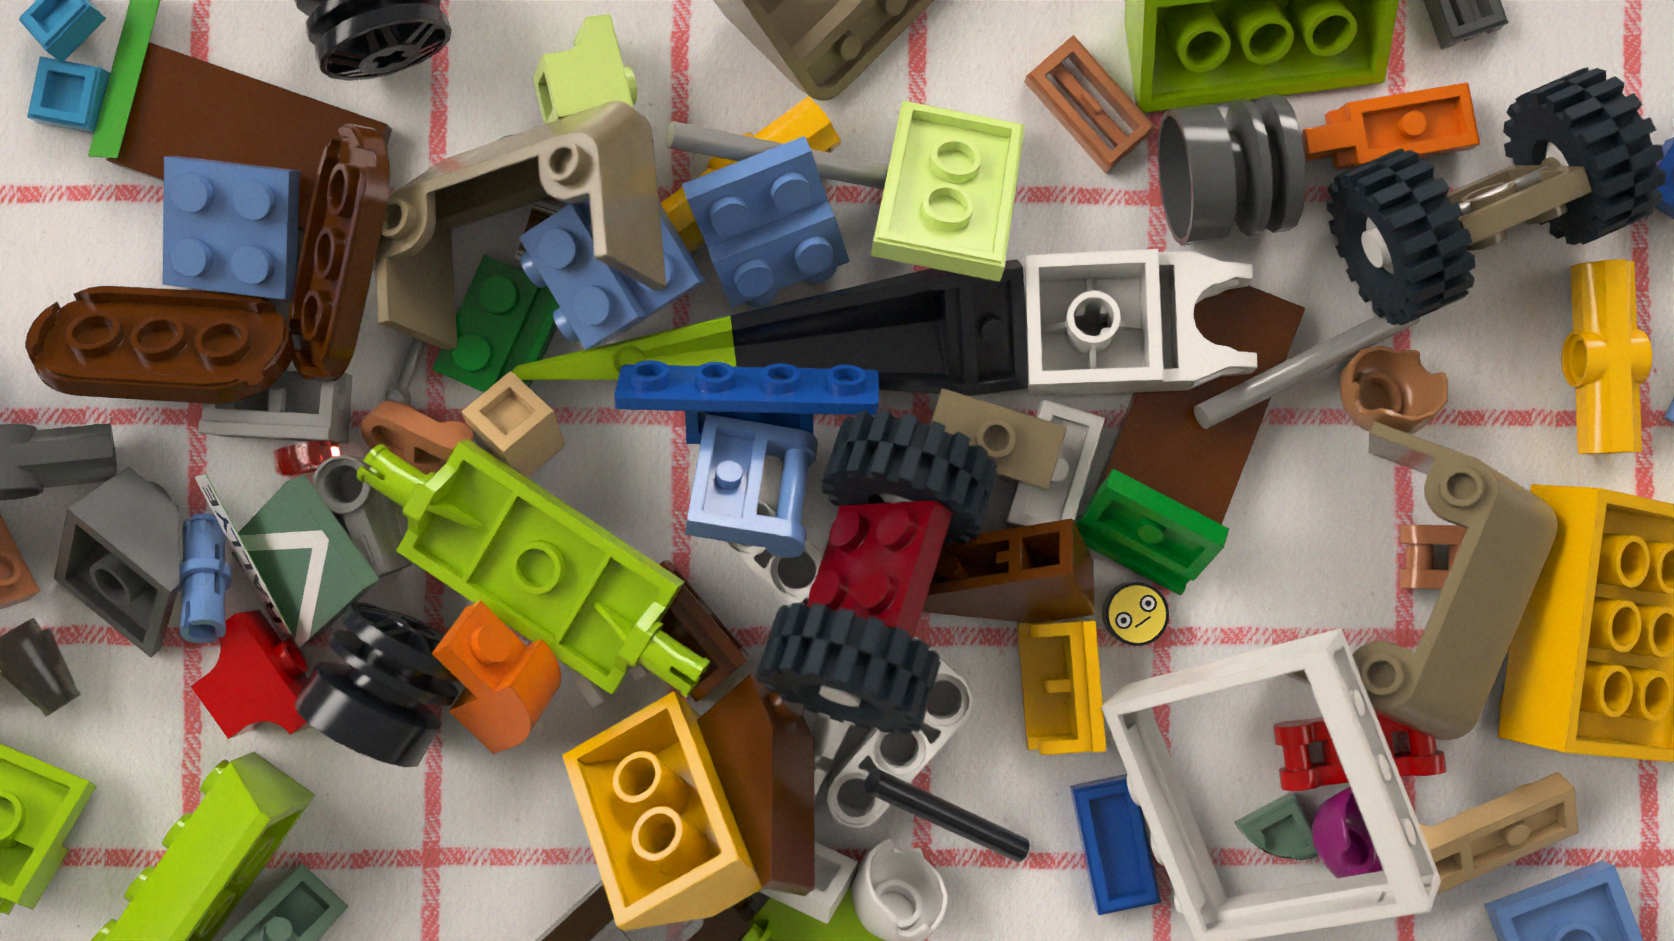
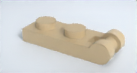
[1419,772,1578,895]

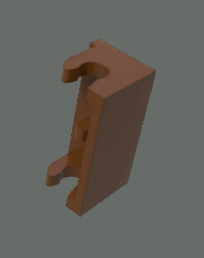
[659,560,750,702]

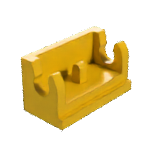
[1017,617,1106,755]

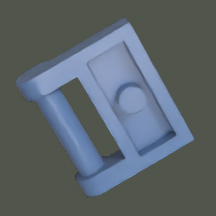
[685,414,818,558]

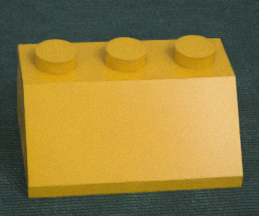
[562,691,763,931]

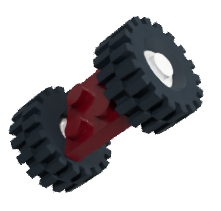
[756,410,998,734]

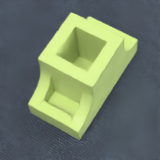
[532,14,637,124]

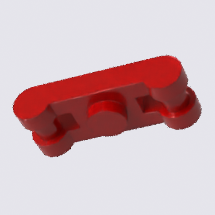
[1273,713,1447,791]

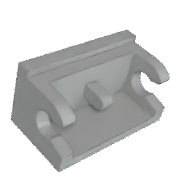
[198,371,353,444]

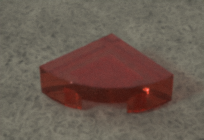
[273,440,340,477]

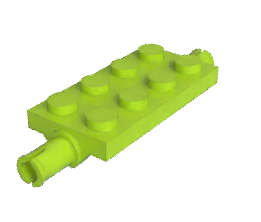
[356,439,711,698]

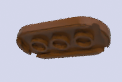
[289,123,390,381]
[25,286,294,404]

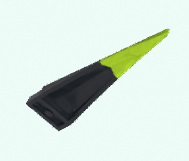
[512,259,1028,396]

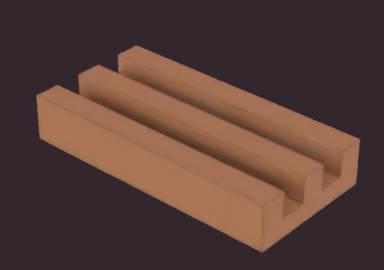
[1024,35,1156,174]

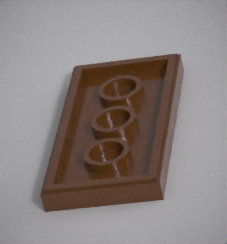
[106,42,393,230]
[1093,285,1306,525]

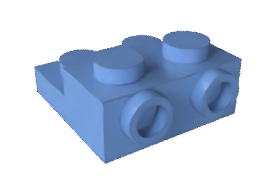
[682,136,850,308]
[518,199,706,350]

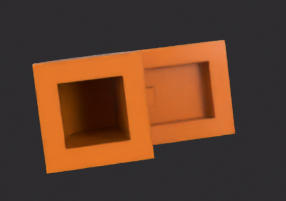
[431,600,562,754]

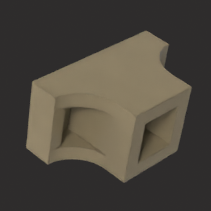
[930,388,1067,490]

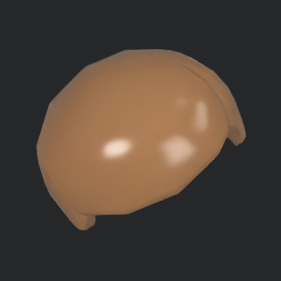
[1339,346,1448,434]

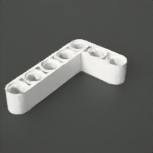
[723,500,972,829]

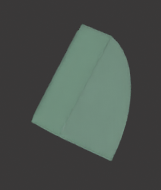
[1234,793,1318,860]

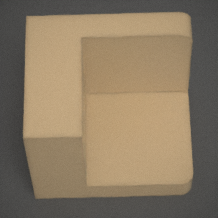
[461,371,565,478]

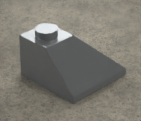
[53,466,180,658]

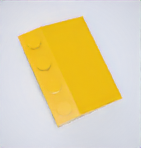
[1498,484,1674,762]

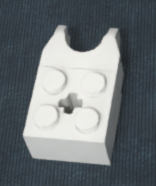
[1024,249,1257,396]

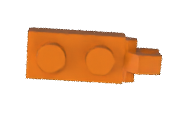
[1302,82,1480,170]

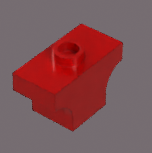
[191,610,312,739]

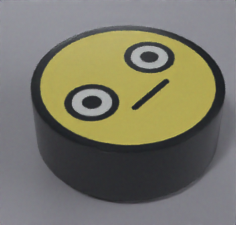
[1102,581,1169,646]

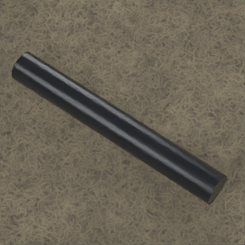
[864,768,1030,862]

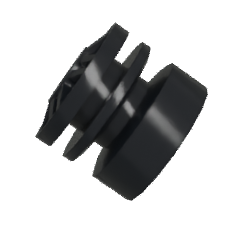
[294,0,452,81]
[294,601,460,767]

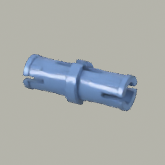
[179,513,232,644]

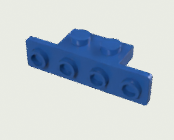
[614,360,879,444]

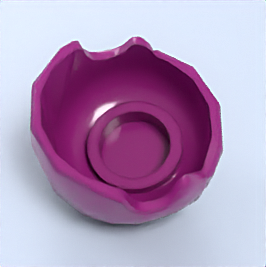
[1311,786,1384,878]

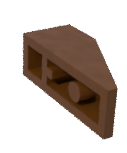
[922,518,1095,623]
[697,674,815,896]

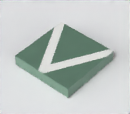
[226,475,380,648]

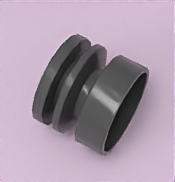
[1157,94,1306,246]

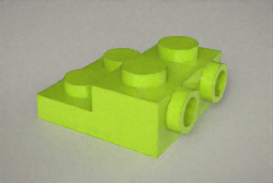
[0,743,97,915]

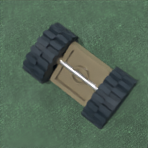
[1326,67,1666,326]

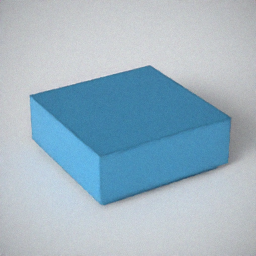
[18,0,107,63]
[27,56,110,134]

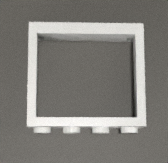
[1101,628,1441,941]

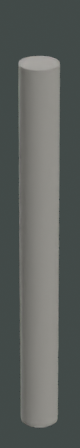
[666,121,889,190]
[1194,316,1420,429]

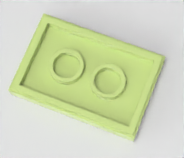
[871,100,1025,282]

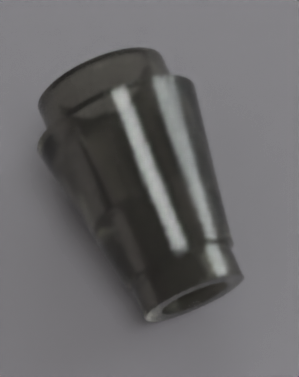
[0,618,81,717]

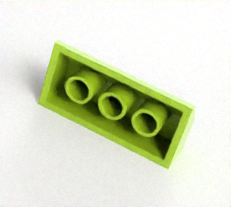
[1124,0,1399,113]
[91,752,315,941]

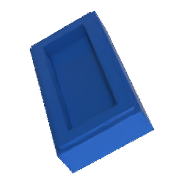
[1070,774,1161,915]

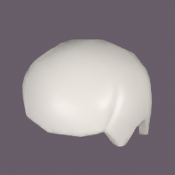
[850,839,948,941]

